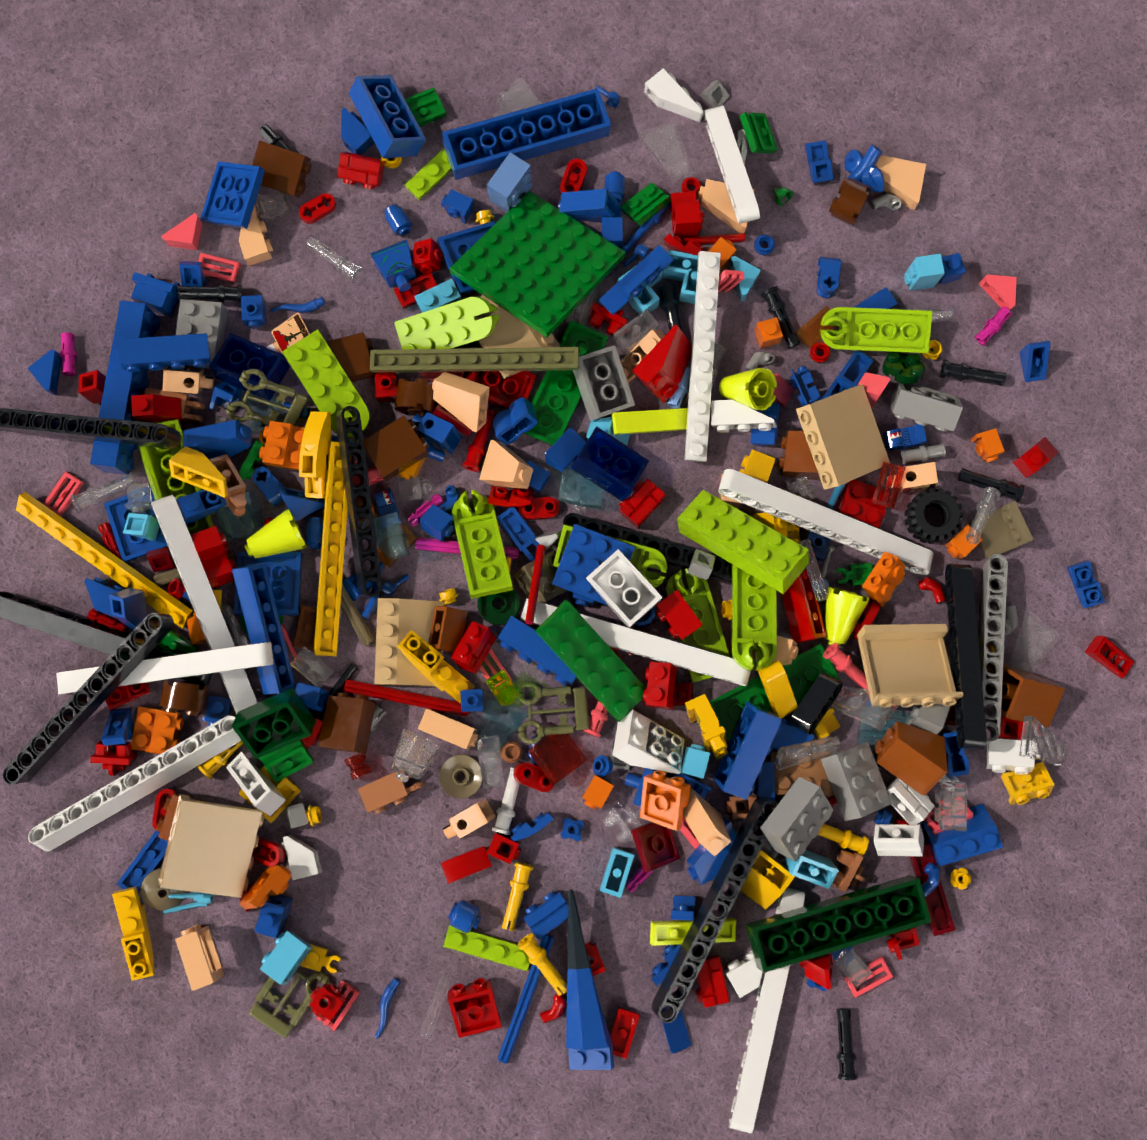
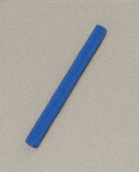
[498,934,554,1064]

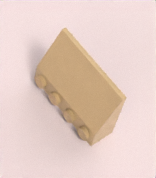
[477,295,560,379]
[374,598,444,686]

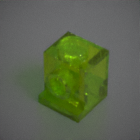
[485,669,520,707]

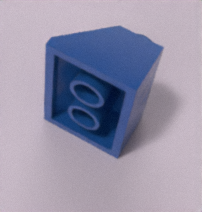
[921,804,1003,866]

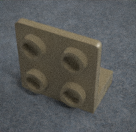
[970,501,1034,559]
[514,551,568,604]

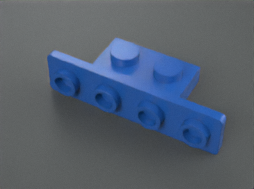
[600,245,673,315]

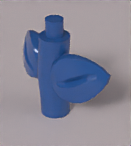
[844,144,885,192]

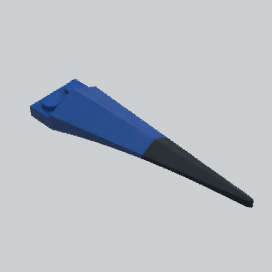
[566,889,614,1070]

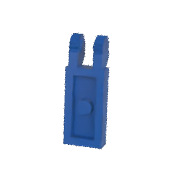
[496,507,547,562]

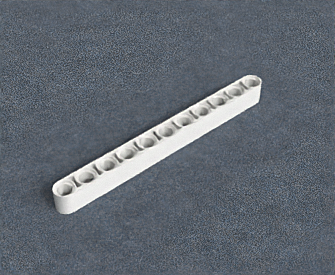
[718,469,934,575]
[151,495,258,715]
[520,599,751,686]
[56,642,274,694]
[28,716,242,851]
[728,887,805,1133]

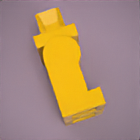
[685,694,728,759]

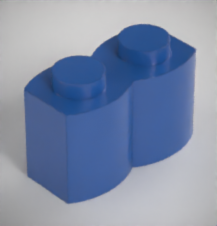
[492,397,538,445]
[937,731,970,777]

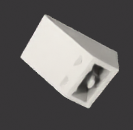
[613,710,685,774]

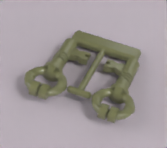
[225,369,308,426]
[516,682,589,745]
[249,970,330,1038]

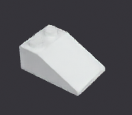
[586,549,662,628]

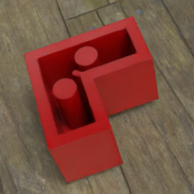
[670,191,704,239]
[191,526,236,589]

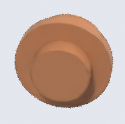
[501,741,522,763]

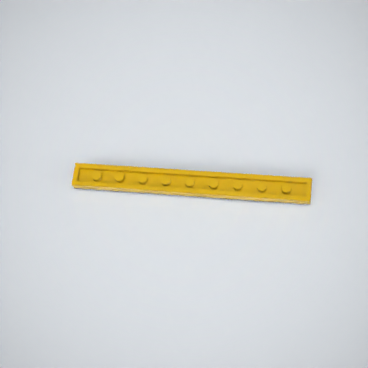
[313,441,352,656]
[16,492,193,629]

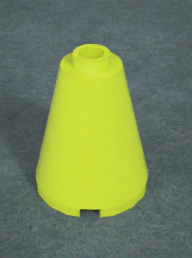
[719,368,777,410]
[244,509,307,559]
[825,586,869,647]

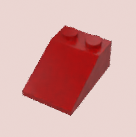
[632,324,692,403]
[464,371,536,409]

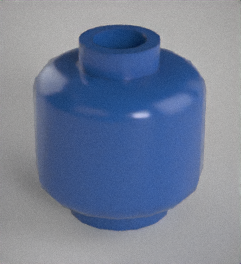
[448,900,482,933]

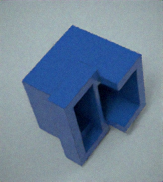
[131,272,181,318]

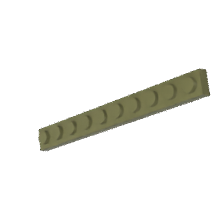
[370,347,580,373]

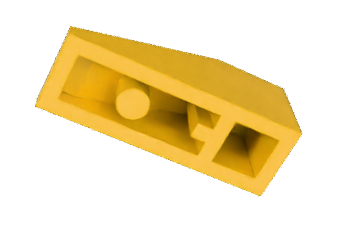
[169,446,228,498]

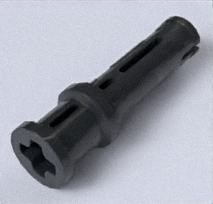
[657,283,682,331]
[177,284,242,303]
[761,286,801,349]
[940,359,1006,386]
[957,468,1025,503]
[836,1008,858,1080]

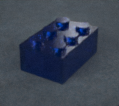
[209,333,290,401]
[570,426,649,501]

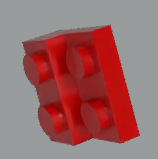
[838,480,891,529]
[448,978,502,1038]

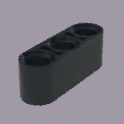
[790,672,843,735]

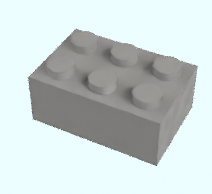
[176,299,228,369]
[573,345,635,421]
[890,382,963,432]
[821,741,892,821]
[761,777,834,862]

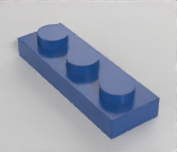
[116,831,168,893]

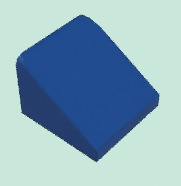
[342,573,373,602]

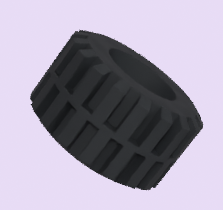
[904,488,964,544]

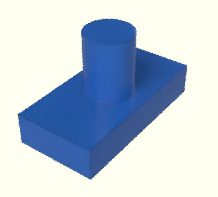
[625,768,656,807]

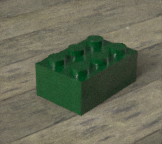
[232,688,316,759]

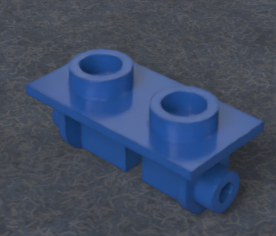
[789,365,822,407]

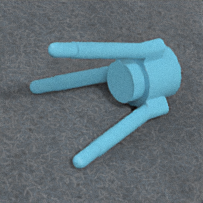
[163,892,213,914]

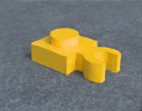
[300,943,341,973]

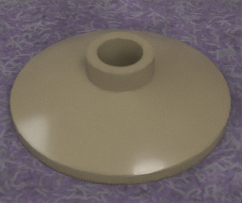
[439,755,483,798]
[141,868,186,910]

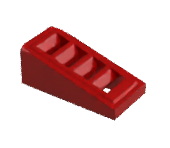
[1085,636,1134,679]

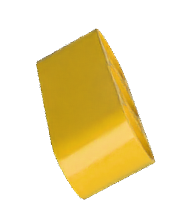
[758,660,798,718]

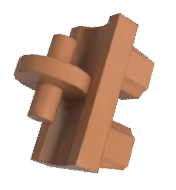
[832,850,866,893]

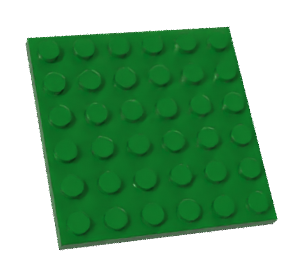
[450,191,625,338]

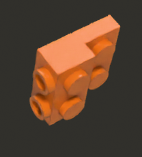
[259,421,305,470]
[862,552,905,608]
[131,706,184,754]
[640,770,691,831]
[239,865,291,909]

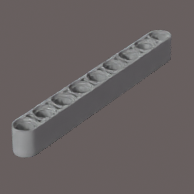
[979,554,1008,744]

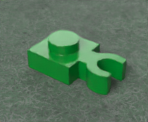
[835,563,873,586]

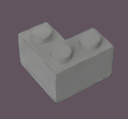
[903,704,950,734]

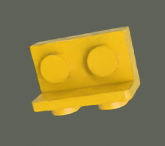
[1001,762,1054,805]

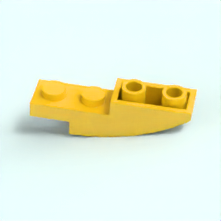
[299,411,331,498]
[397,629,475,704]
[112,887,155,981]

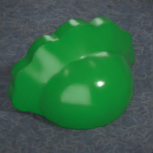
[773,187,794,206]

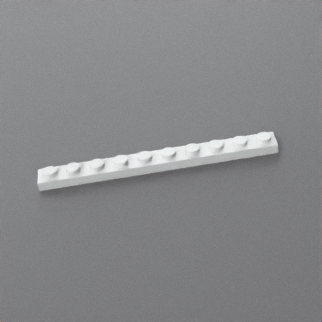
[684,251,721,462]

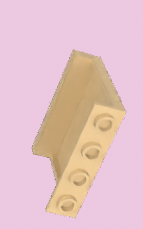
[796,384,890,490]
[857,624,963,708]
[159,794,264,898]

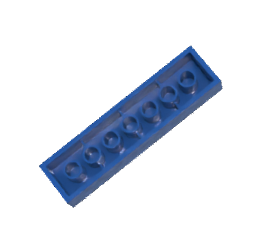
[442,88,611,180]
[90,300,160,475]

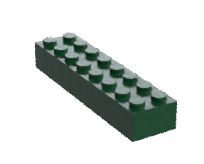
[745,875,932,973]

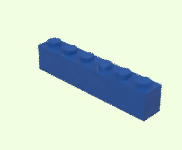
[232,562,296,694]

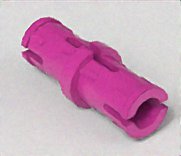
[974,306,1012,346]
[59,332,77,376]

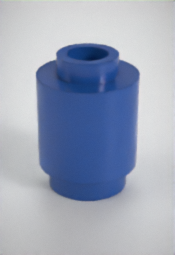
[604,171,625,203]
[384,204,412,236]
[306,517,324,549]

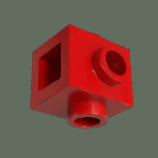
[412,238,443,274]
[309,983,348,1021]

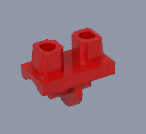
[590,303,628,338]
[90,740,137,776]

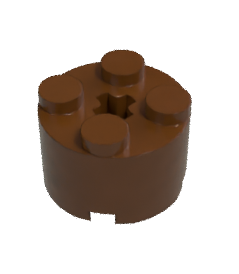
[829,177,872,226]
[395,378,438,417]
[159,680,208,716]

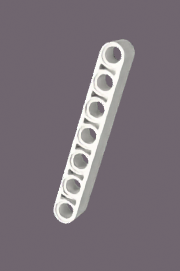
[703,105,760,224]

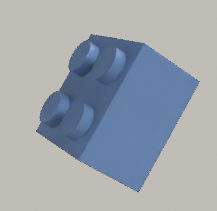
[487,152,533,212]

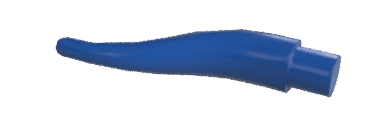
[270,297,326,313]
[361,563,384,620]
[375,978,401,1038]

